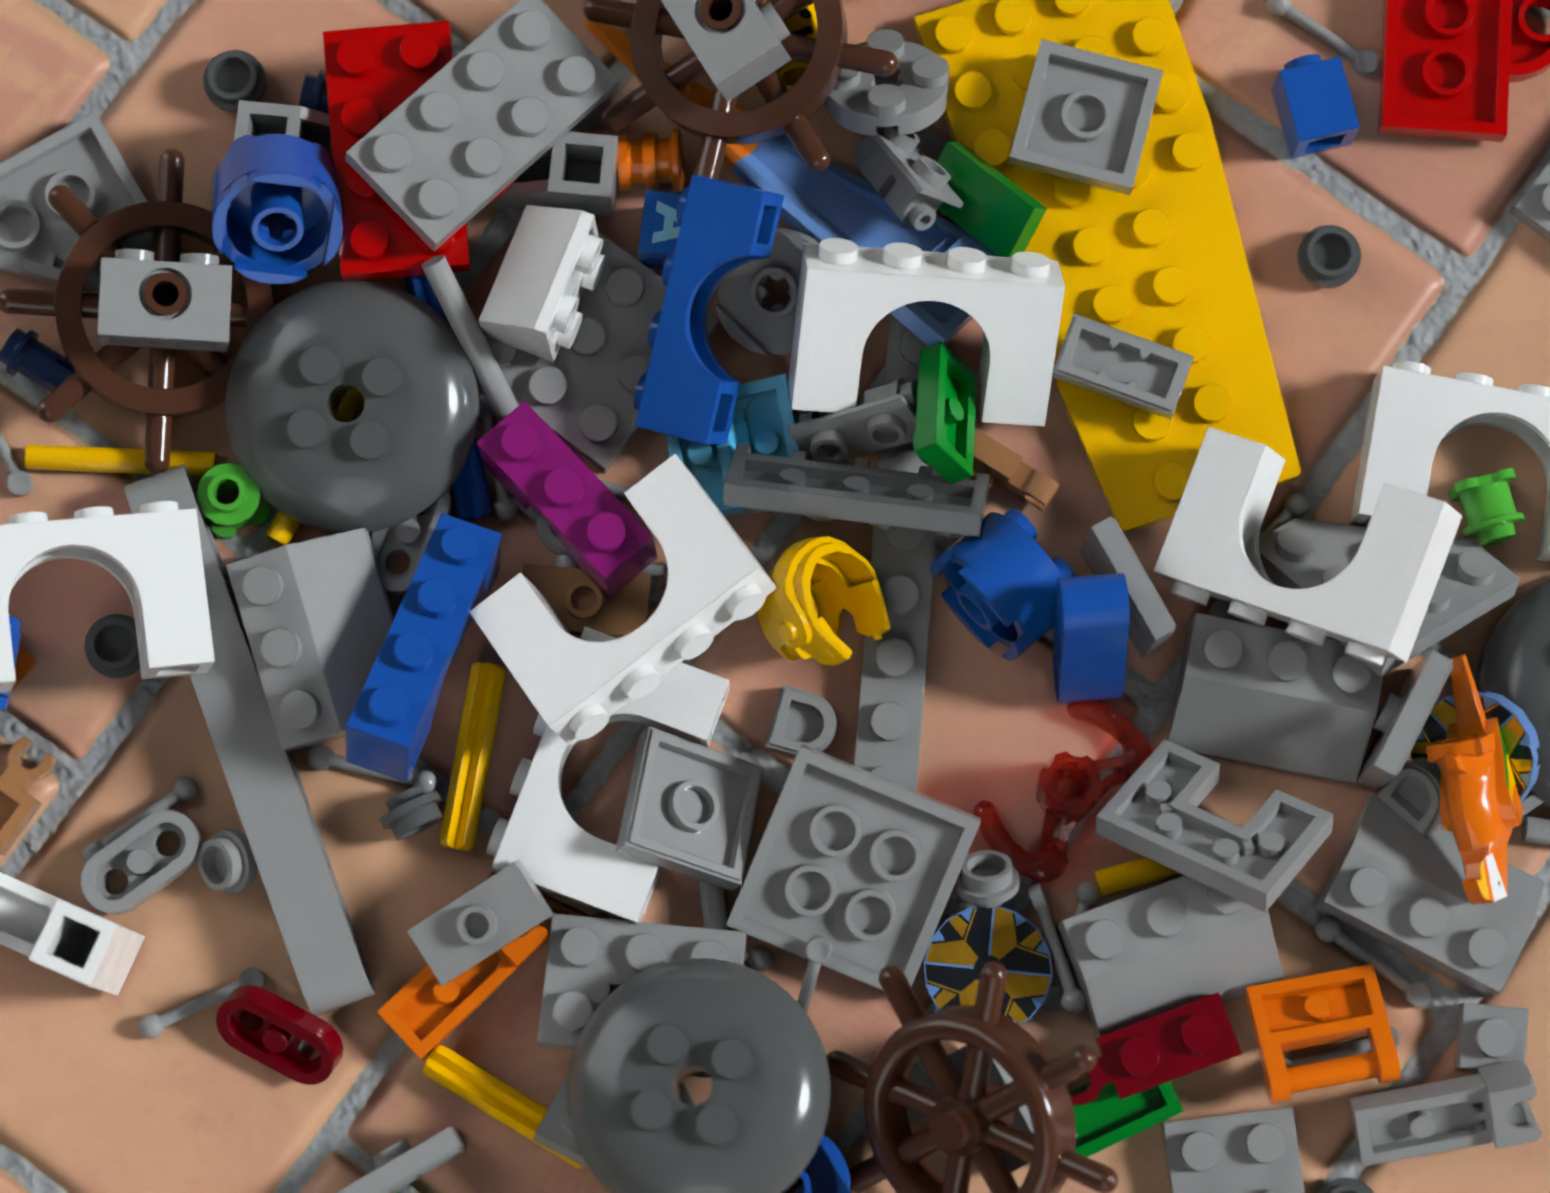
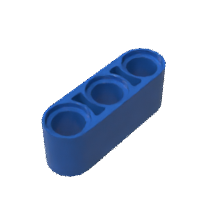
[1053,573,1130,703]

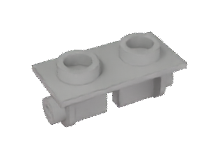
[853,126,964,231]
[787,378,917,463]

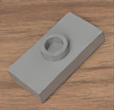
[1052,313,1194,420]
[407,860,554,986]
[336,1126,466,1193]

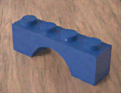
[634,174,784,445]
[346,513,502,783]

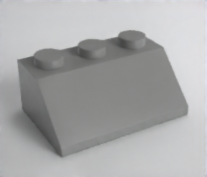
[226,528,394,751]
[1167,613,1383,785]
[1313,793,1545,997]
[1056,875,1284,1037]

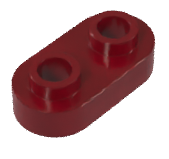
[216,985,343,1085]

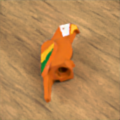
[1425,654,1523,905]

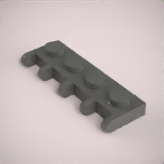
[723,443,990,538]

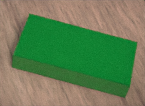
[937,141,1047,257]
[1069,1081,1184,1157]

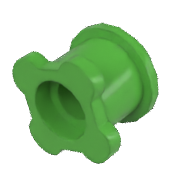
[197,463,272,539]
[1448,468,1526,547]

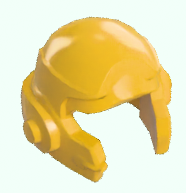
[756,536,890,666]

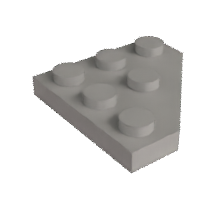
[0,111,156,294]
[1259,518,1520,677]

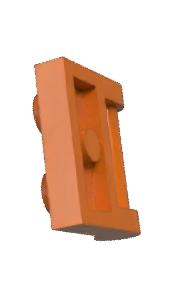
[1244,964,1401,1104]

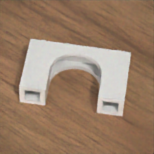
[788,238,1065,427]
[1349,361,1550,562]
[1154,427,1462,666]
[469,454,777,746]
[0,501,215,693]
[486,627,730,924]
[0,872,145,995]

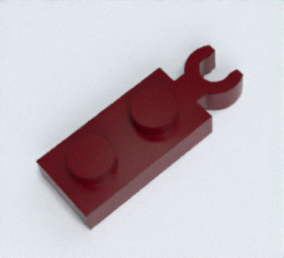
[1070,992,1243,1106]

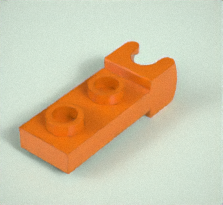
[377,926,550,1060]

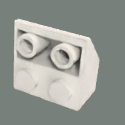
[478,205,606,363]

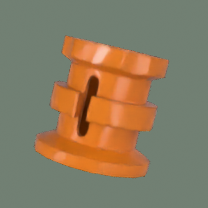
[617,129,685,192]

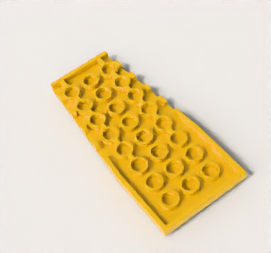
[913,0,1301,534]

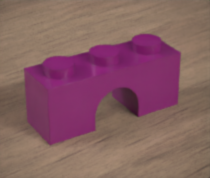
[476,401,658,599]

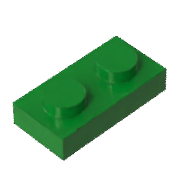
[912,341,977,485]

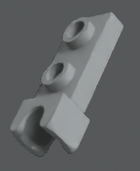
[1349,1060,1542,1167]

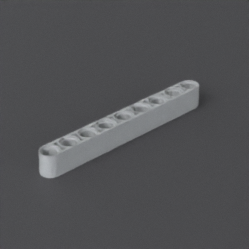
[124,464,376,1016]

